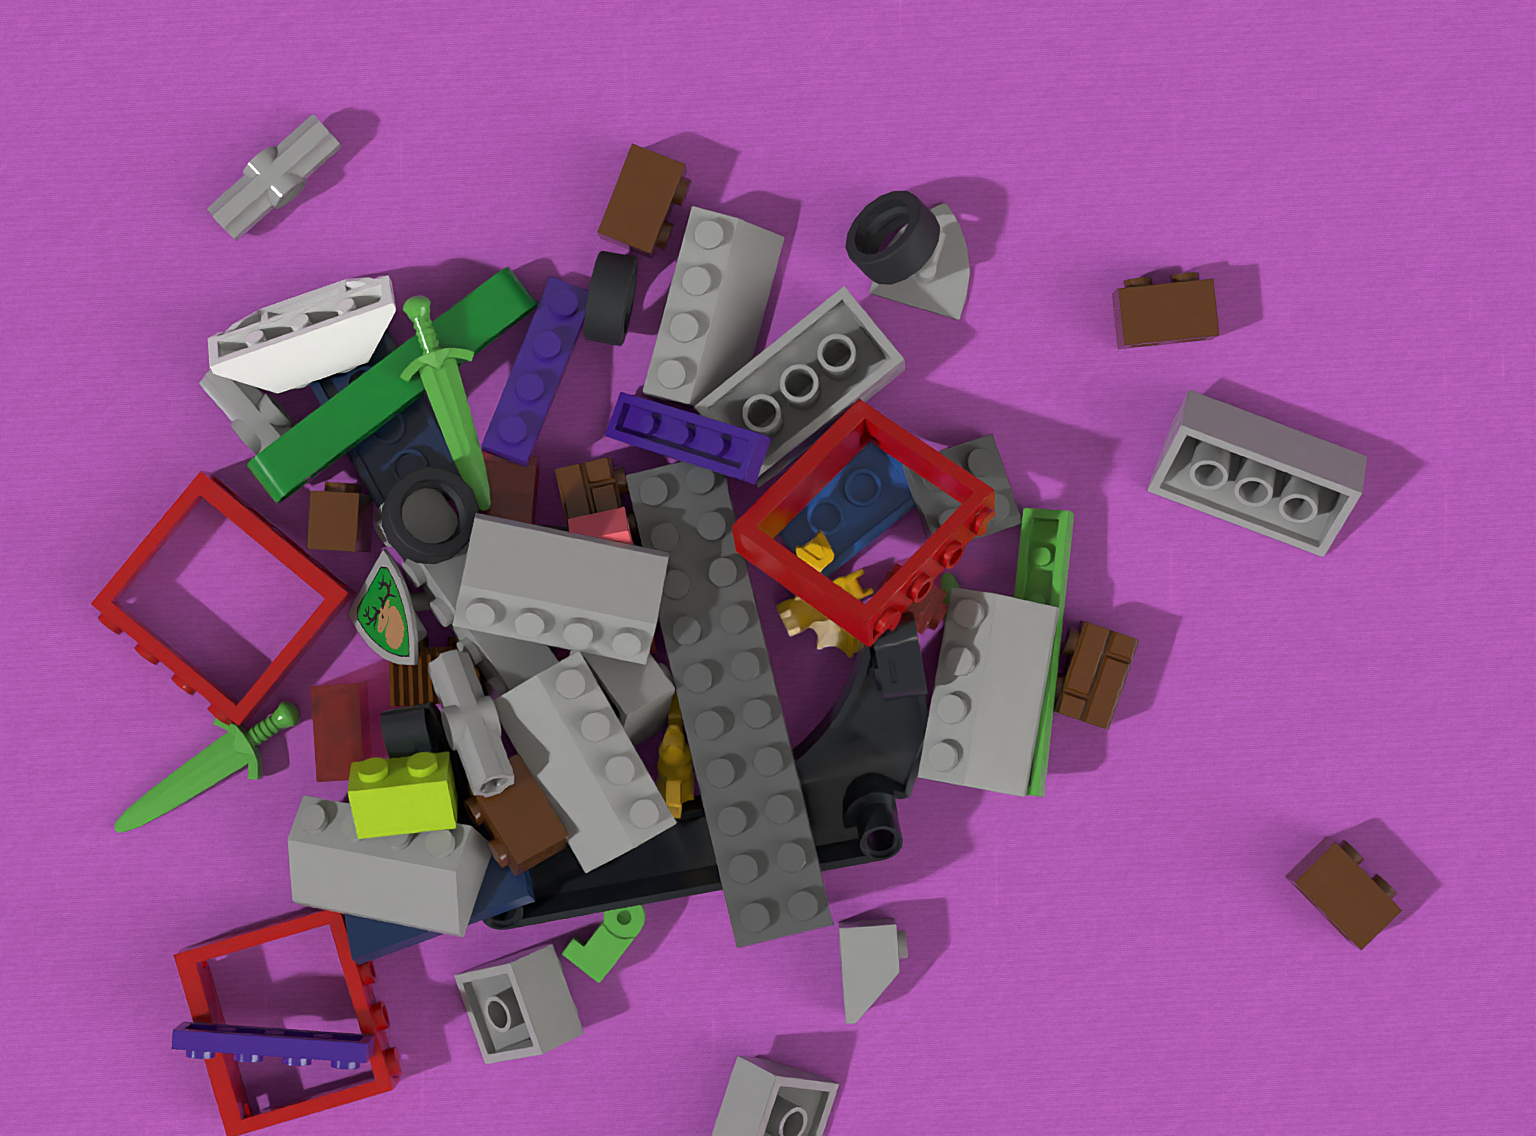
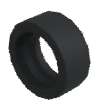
[845,191,940,285]
[584,251,638,346]
[382,467,479,564]

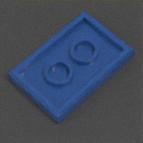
[779,442,915,577]

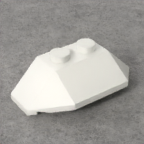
[208,275,396,394]

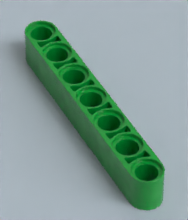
[246,266,538,504]

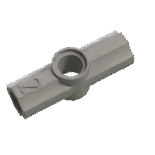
[207,114,343,241]
[199,370,295,455]
[429,649,514,798]

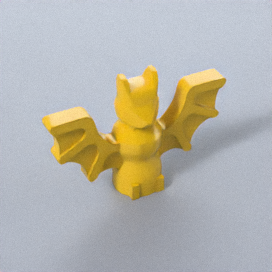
[776,530,873,658]
[656,693,694,818]

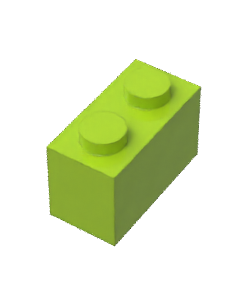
[347,752,458,839]

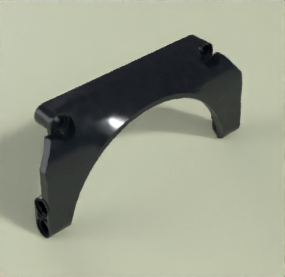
[380,612,929,930]

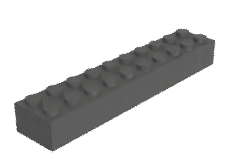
[626,462,834,948]

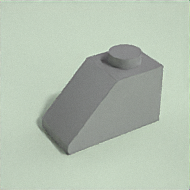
[838,918,908,1024]

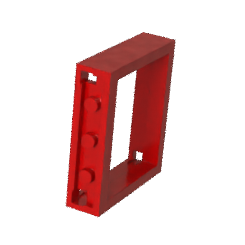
[732,399,996,647]
[91,471,356,726]
[173,909,403,1136]

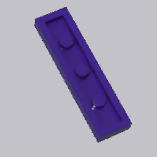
[481,276,589,467]
[605,391,771,485]
[171,1021,375,1070]

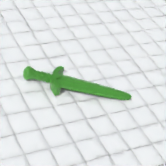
[399,295,491,510]
[114,701,300,833]

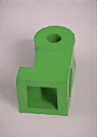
[562,904,646,983]

